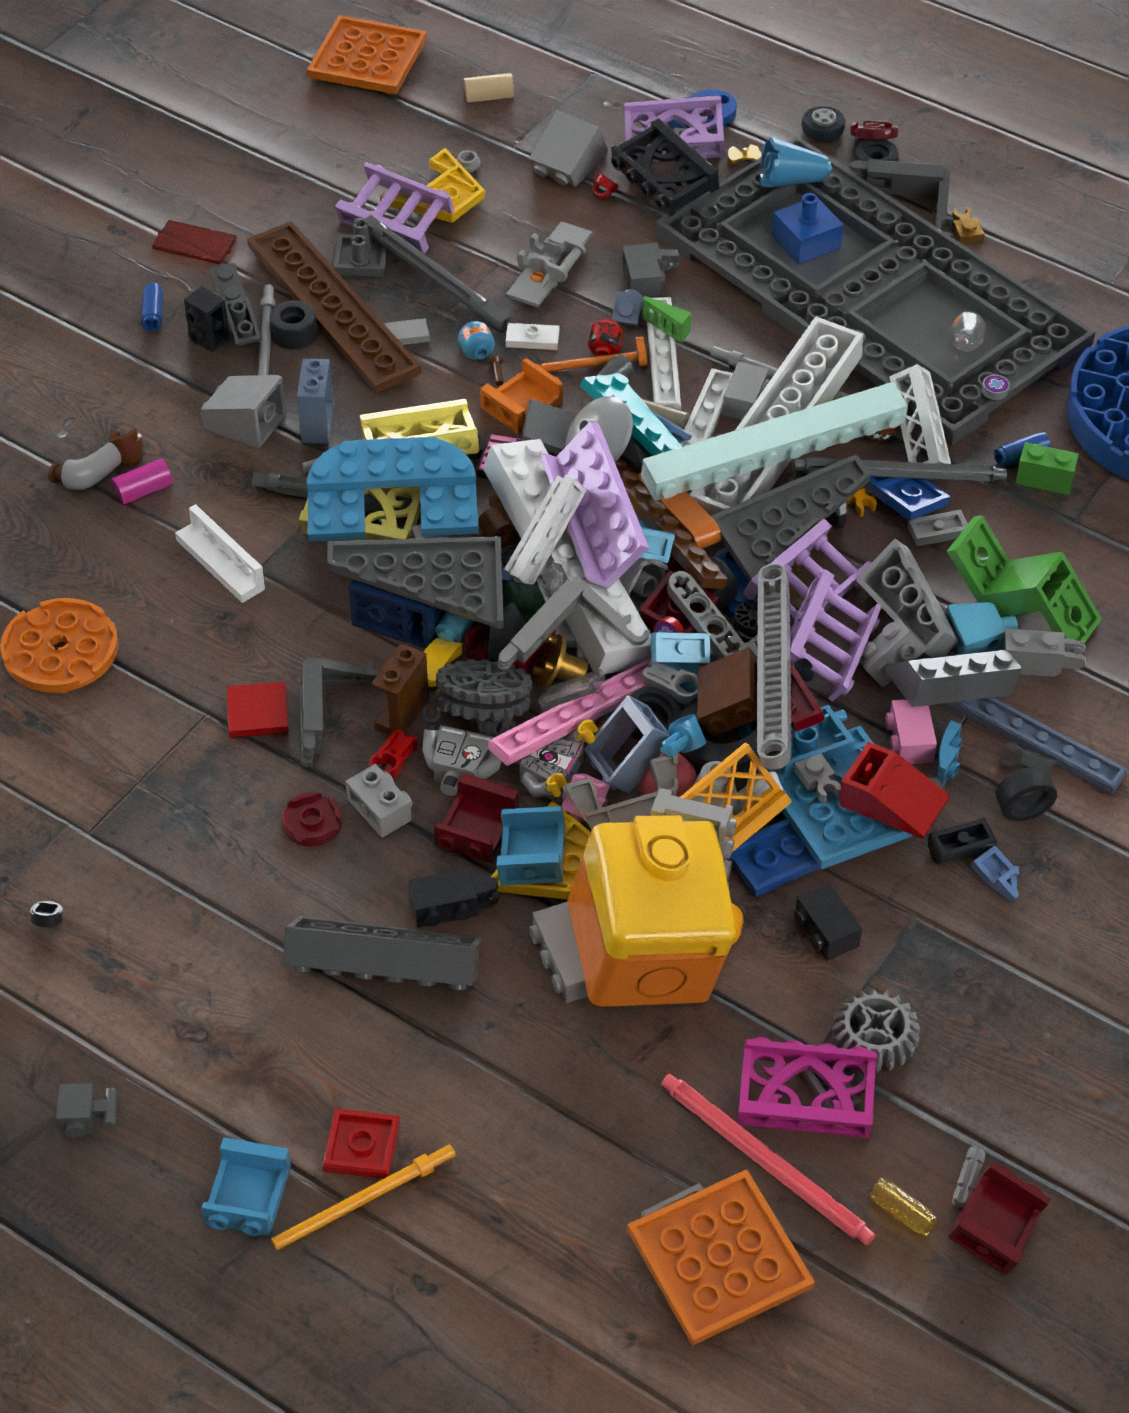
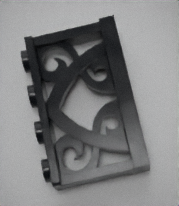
[611,118,720,217]

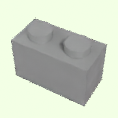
[722,361,770,420]

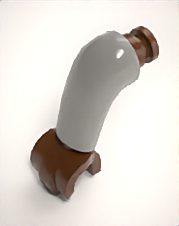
[48,428,144,490]

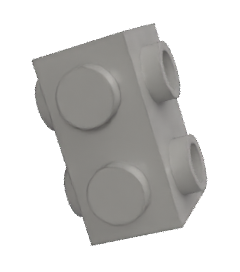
[346,764,413,838]

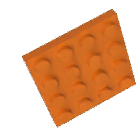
[307,15,427,95]
[627,1169,815,1346]

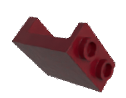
[434,773,519,863]
[947,1163,1050,1275]

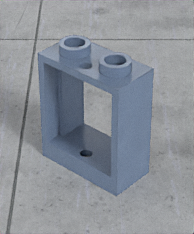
[297,359,334,444]
[584,695,671,794]

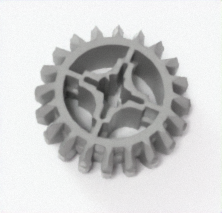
[832,989,920,1073]

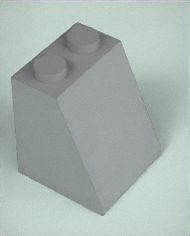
[528,110,608,187]
[200,375,286,449]

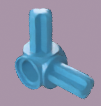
[660,714,706,757]

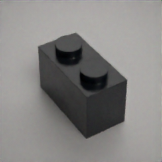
[794,883,862,961]

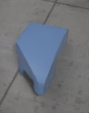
[970,846,1019,902]

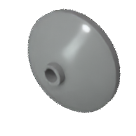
[566,396,633,462]

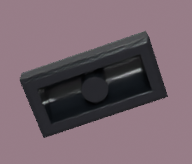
[928,817,998,865]

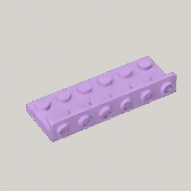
[541,421,649,588]

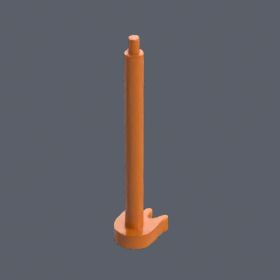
[541,337,647,372]

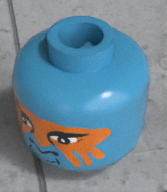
[458,322,495,360]

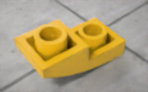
[424,638,462,687]

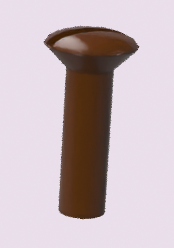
[488,355,504,386]

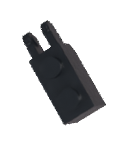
[408,869,499,928]

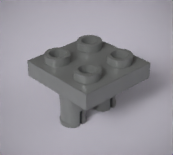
[333,218,388,277]

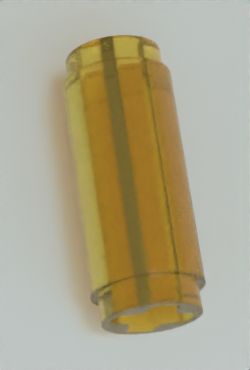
[870,1178,938,1237]

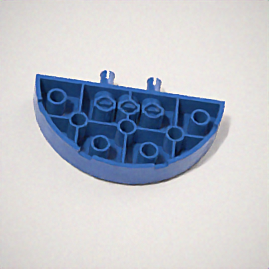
[1067,325,1129,481]

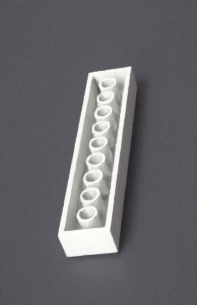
[690,316,863,516]
[483,439,651,676]

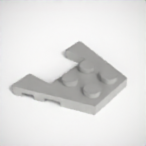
[563,754,678,829]

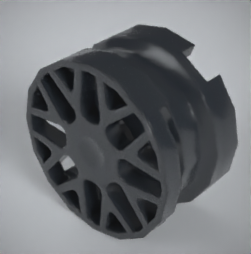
[734,600,758,641]

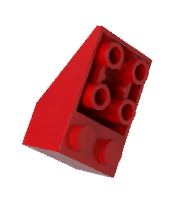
[840,742,950,839]

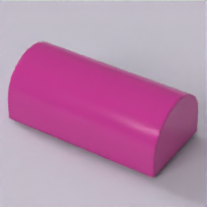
[111,458,173,505]

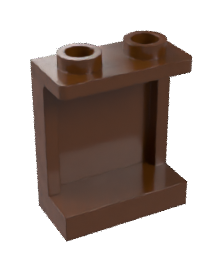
[372,644,429,736]
[697,647,757,736]

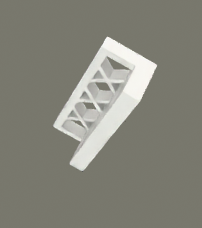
[890,364,951,464]
[504,475,587,588]
[175,504,265,603]

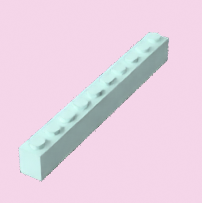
[641,382,908,501]

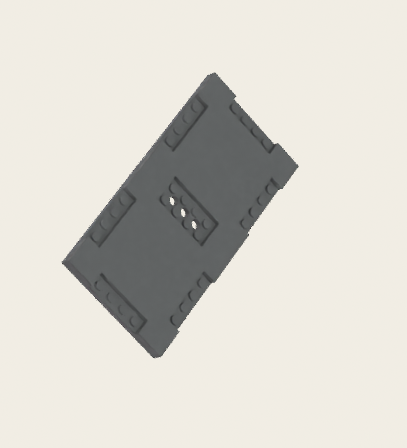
[655,136,1096,446]

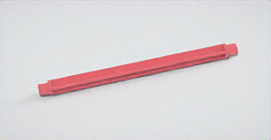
[661,1073,876,1246]

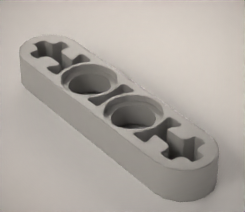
[667,571,746,659]

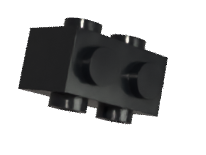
[184,286,230,352]

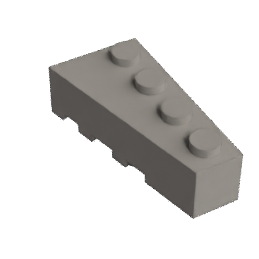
[856,539,959,658]

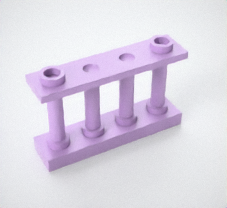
[335,162,454,254]
[743,519,871,627]
[790,569,882,702]

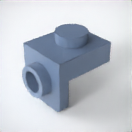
[612,289,643,328]

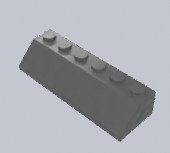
[283,916,483,990]

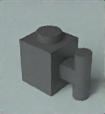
[56,1083,118,1138]

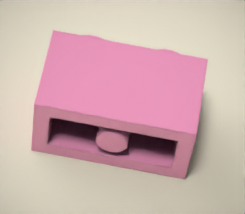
[885,700,937,764]

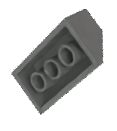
[885,650,1022,707]

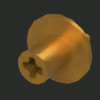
[531,634,588,689]

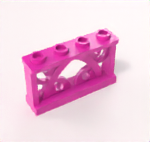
[738,1037,877,1138]

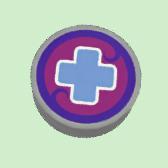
[982,375,1010,400]

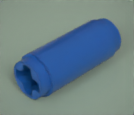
[141,283,164,331]
[994,432,1051,467]

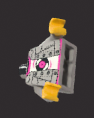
[514,720,598,804]

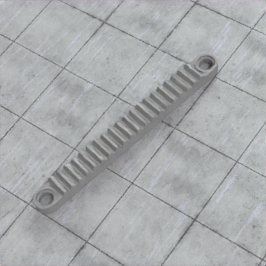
[757,563,792,770]

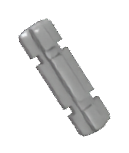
[952,1147,986,1209]

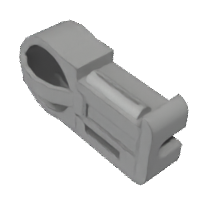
[642,659,698,704]

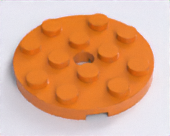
[0,598,118,693]

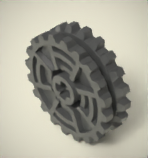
[435,659,532,721]

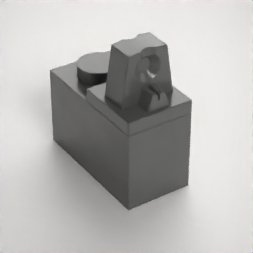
[622,242,680,298]

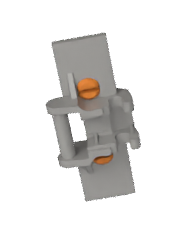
[506,222,592,307]

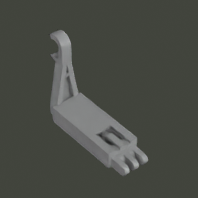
[498,576,650,671]

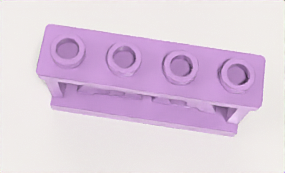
[624,96,725,162]

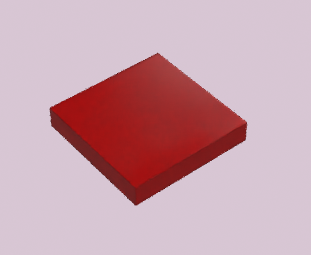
[227,681,289,738]
[322,1108,401,1179]

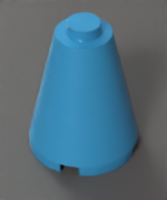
[760,137,831,188]

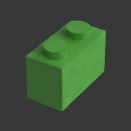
[1015,442,1079,495]

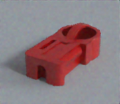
[369,730,418,780]

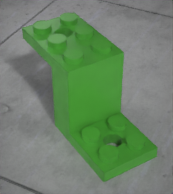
[947,515,1102,643]

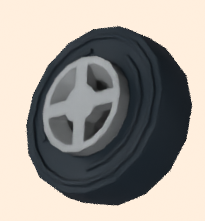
[802,106,845,142]

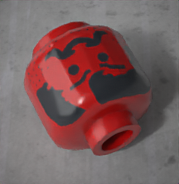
[588,319,624,357]

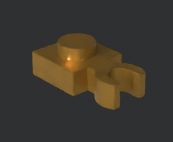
[952,207,985,244]

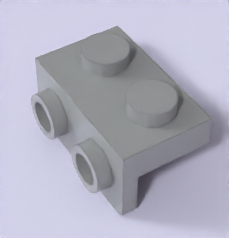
[859,618,926,687]

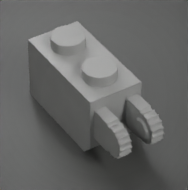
[1002,628,1086,677]

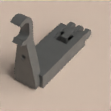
[850,159,954,237]
[300,657,380,767]

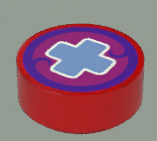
[654,616,684,633]

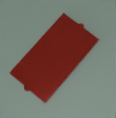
[152,220,237,265]

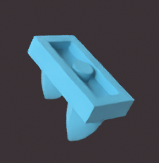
[649,632,710,664]

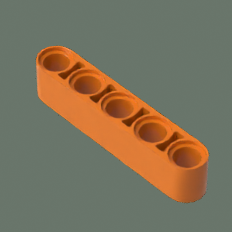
[637,472,722,549]

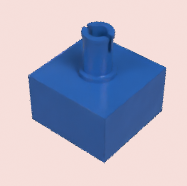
[772,193,843,264]

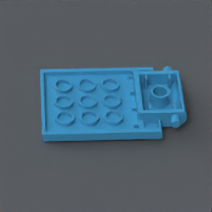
[756,705,931,870]

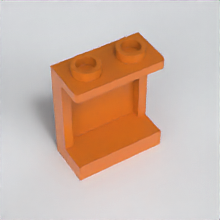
[480,358,563,434]

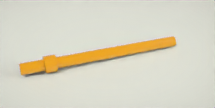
[271,1144,456,1251]

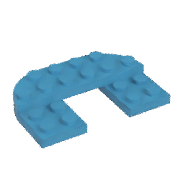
[307,437,479,542]

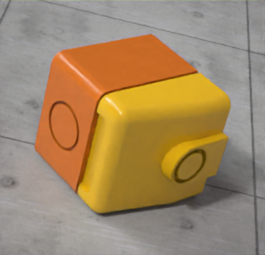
[567,815,737,1007]

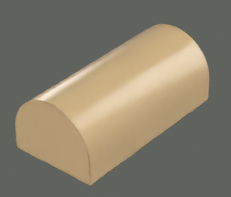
[463,73,514,103]

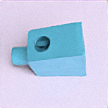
[946,602,1018,655]

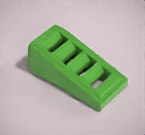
[642,296,691,342]

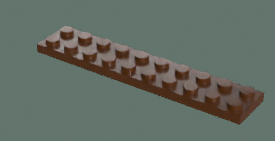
[247,221,421,393]

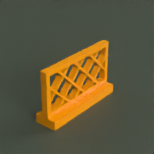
[680,742,792,851]

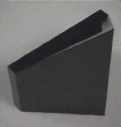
[487,602,530,662]

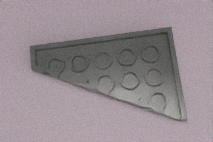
[327,537,504,629]

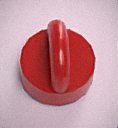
[592,172,618,199]

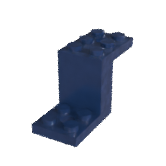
[348,569,514,649]

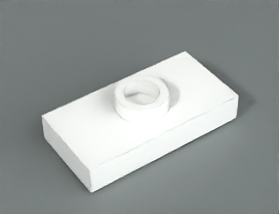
[506,323,560,350]

